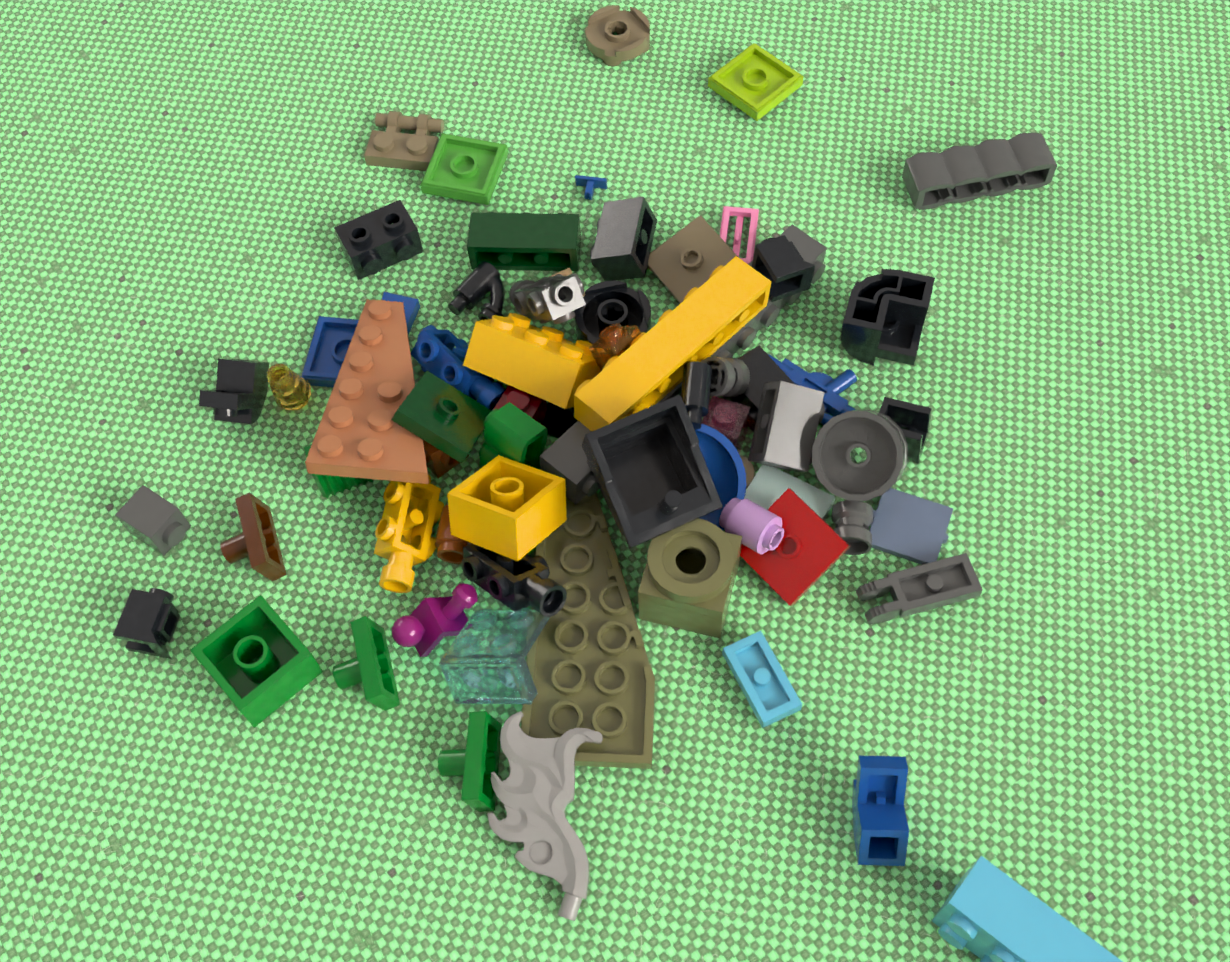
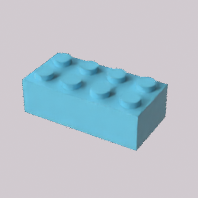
[932,856,1123,962]

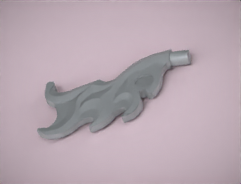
[488,711,603,921]

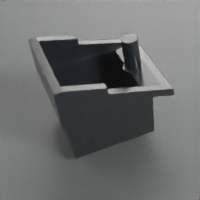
[582,394,723,549]

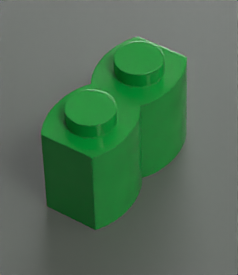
[479,402,548,470]

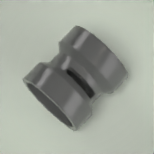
[701,357,750,397]
[832,500,873,555]

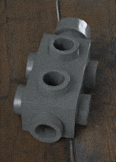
[509,273,586,324]

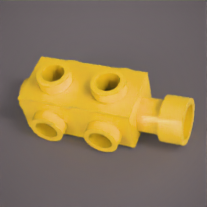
[374,475,444,593]

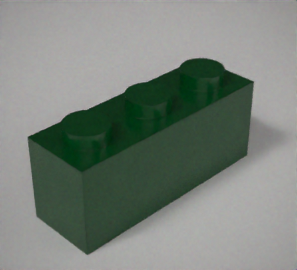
[467,212,581,272]

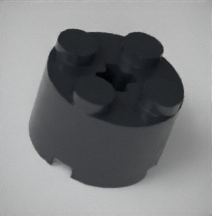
[574,280,651,360]

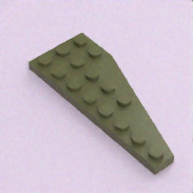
[521,449,655,769]

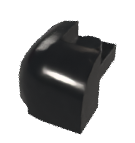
[840,269,935,366]

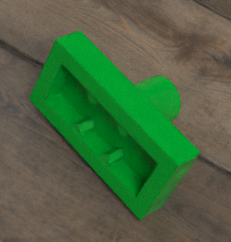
[333,616,400,711]
[438,711,502,812]

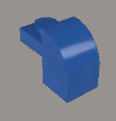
[852,755,909,866]

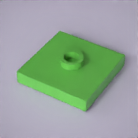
[420,133,508,205]

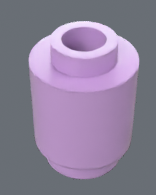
[719,498,784,554]

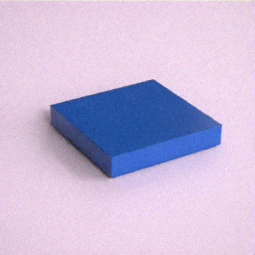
[301,316,359,388]

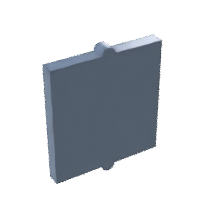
[869,488,954,565]

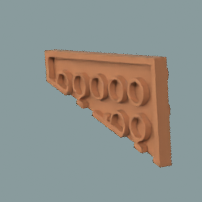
[305,299,429,484]

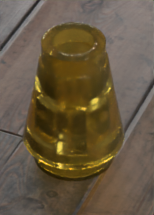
[267,363,311,410]

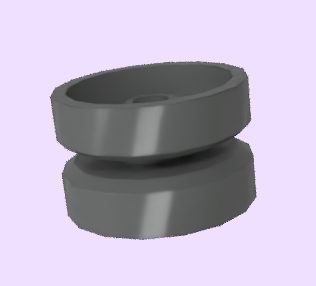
[812,410,908,501]

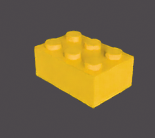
[463,313,609,409]

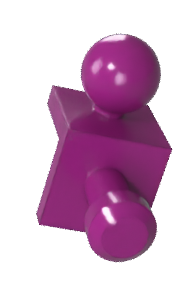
[391,583,478,657]

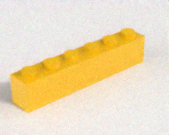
[574,256,772,431]

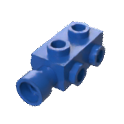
[411,325,506,411]

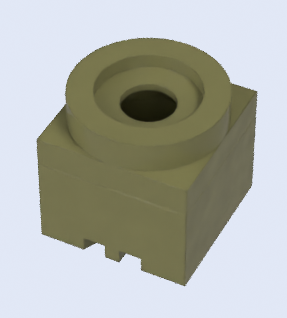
[638,518,742,639]

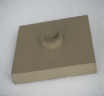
[647,215,739,304]

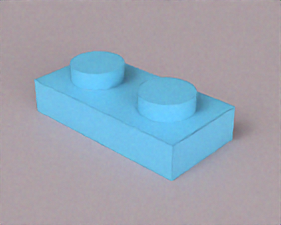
[722,631,802,728]

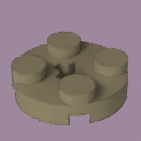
[585,5,650,66]

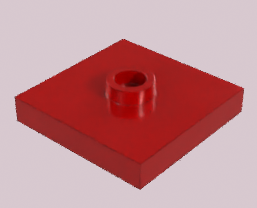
[740,488,851,606]

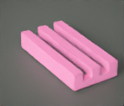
[720,206,759,264]

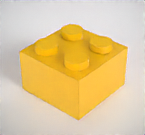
[447,455,567,561]

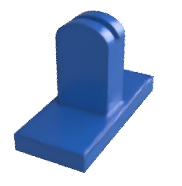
[575,175,607,200]

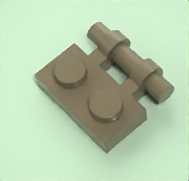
[364,111,444,171]

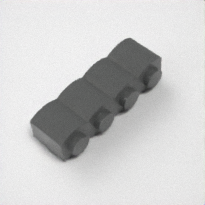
[902,133,1057,210]

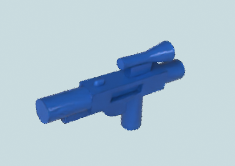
[768,354,857,425]

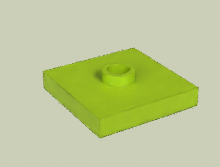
[708,43,804,121]

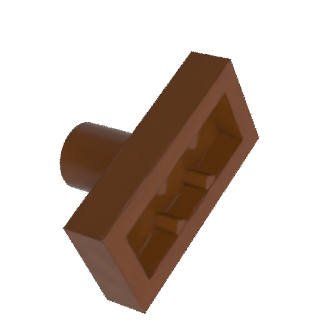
[220,492,287,581]

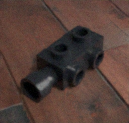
[462,542,567,617]

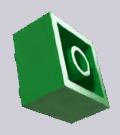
[190,595,323,728]

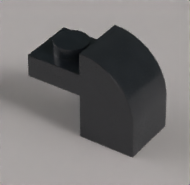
[199,359,269,424]

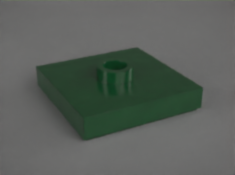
[392,371,491,463]

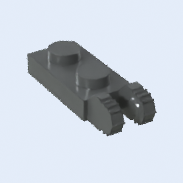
[855,553,983,625]

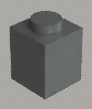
[115,485,191,556]

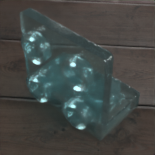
[439,608,550,704]

